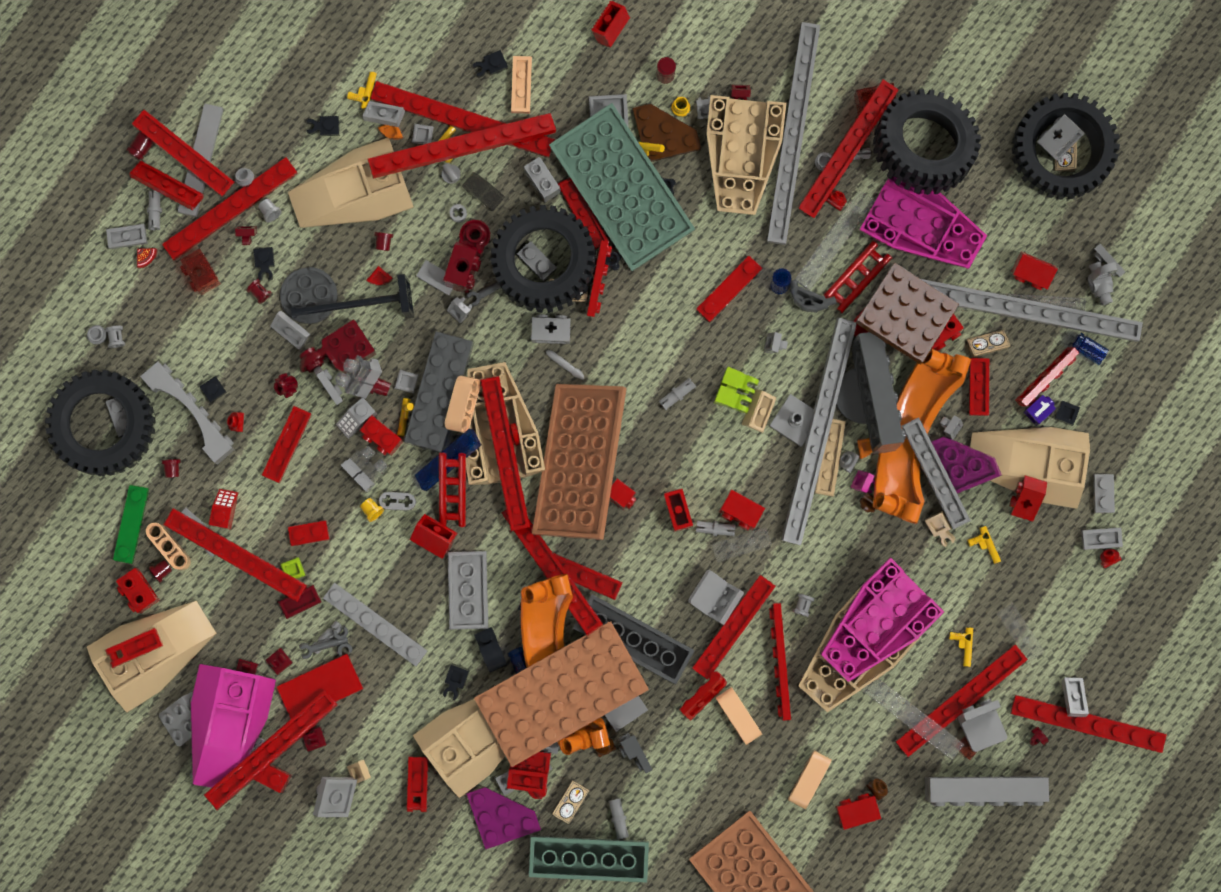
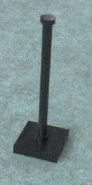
[291,274,414,319]

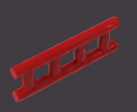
[823,241,892,314]
[439,452,466,527]

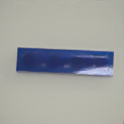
[415,429,481,492]

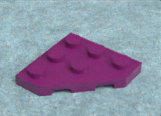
[931,437,1002,494]
[467,787,541,849]

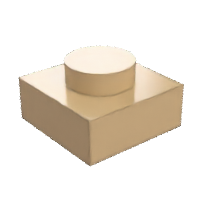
[347,760,371,784]

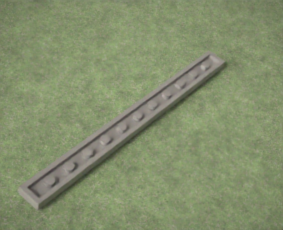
[767,22,820,245]
[921,279,1143,342]
[781,317,856,545]

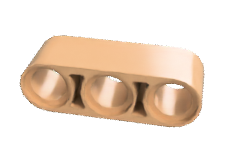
[445,376,480,433]
[146,523,191,570]
[715,687,762,745]
[788,750,832,809]

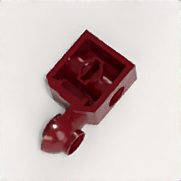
[443,220,491,294]
[299,319,376,375]

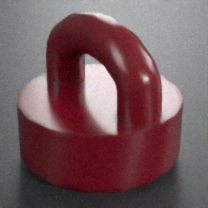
[1029,727,1049,746]

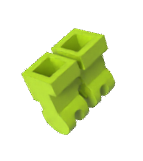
[714,367,759,414]

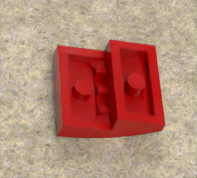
[507,751,551,793]

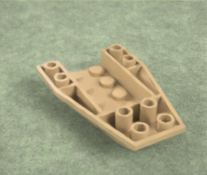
[707,95,786,215]
[288,137,414,228]
[462,362,545,485]
[970,427,1090,509]
[798,587,920,712]
[87,601,217,713]
[413,699,505,798]

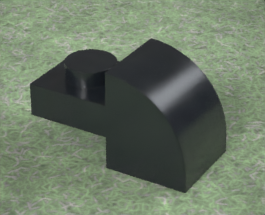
[474,627,507,673]

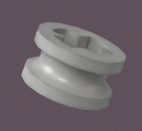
[450,204,467,223]

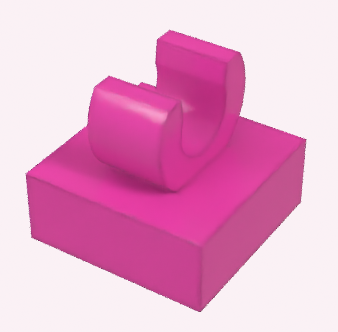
[851,470,875,493]

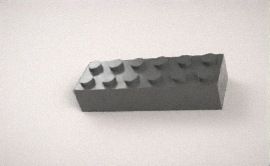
[404,331,474,453]
[851,332,906,454]
[573,594,695,685]

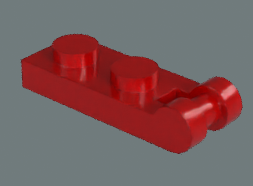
[105,628,163,668]
[679,671,727,721]
[407,757,428,812]

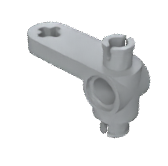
[1088,262,1118,306]

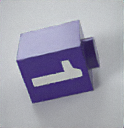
[1023,395,1056,426]

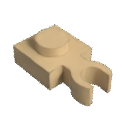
[925,511,955,547]

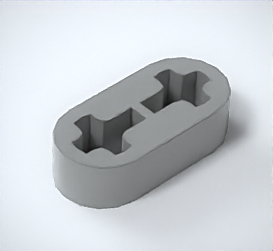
[379,492,416,511]

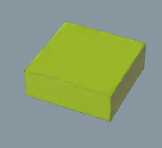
[281,557,306,579]

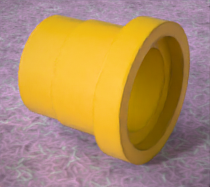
[671,97,690,117]
[360,498,384,522]

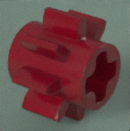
[274,373,298,398]

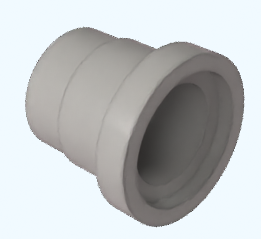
[258,199,282,223]

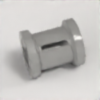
[105,326,125,348]
[792,593,814,617]

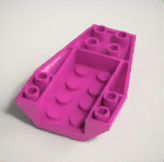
[860,176,987,269]
[821,557,944,682]
[191,664,276,788]

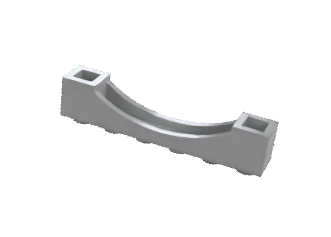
[140,362,235,465]

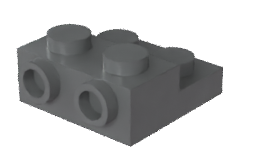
[618,733,653,773]

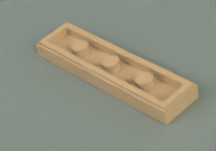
[814,419,846,497]

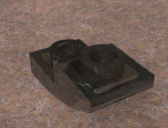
[462,172,505,211]

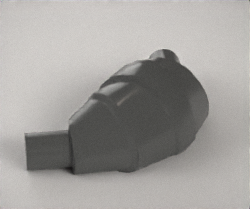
[790,280,837,313]

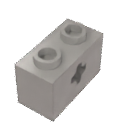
[1038,114,1085,161]
[524,157,561,203]
[531,315,571,344]

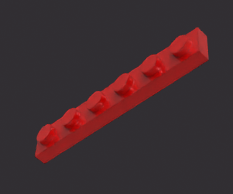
[132,110,234,198]
[692,575,776,680]
[769,603,791,721]

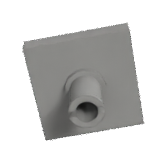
[769,394,814,447]
[313,777,357,817]

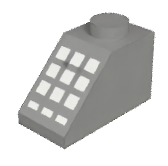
[336,397,377,439]

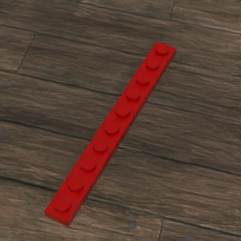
[370,81,555,158]
[368,113,556,179]

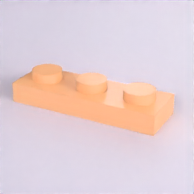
[511,56,532,114]

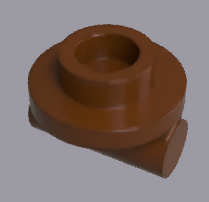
[859,493,876,513]
[595,738,616,758]
[866,779,888,801]

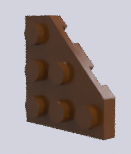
[633,104,701,162]

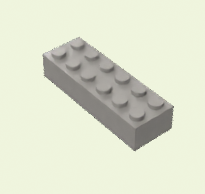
[925,777,1049,806]

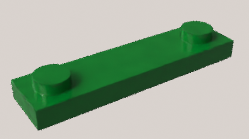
[113,485,149,564]

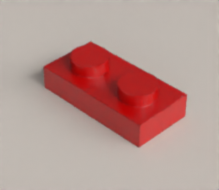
[288,520,330,546]

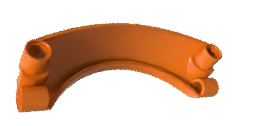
[873,348,971,524]
[521,574,610,755]

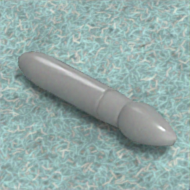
[546,350,584,379]

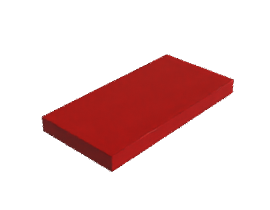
[277,654,364,718]

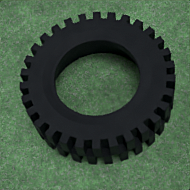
[873,89,981,195]
[1012,93,1120,200]
[491,205,597,313]
[45,370,156,476]

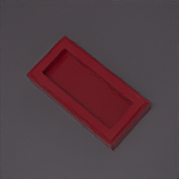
[279,585,322,619]

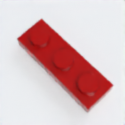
[969,358,990,416]

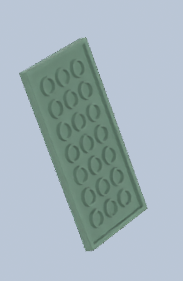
[549,103,696,272]

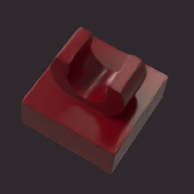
[731,85,751,100]
[235,226,257,245]
[266,648,293,675]
[236,659,259,675]
[303,727,327,752]

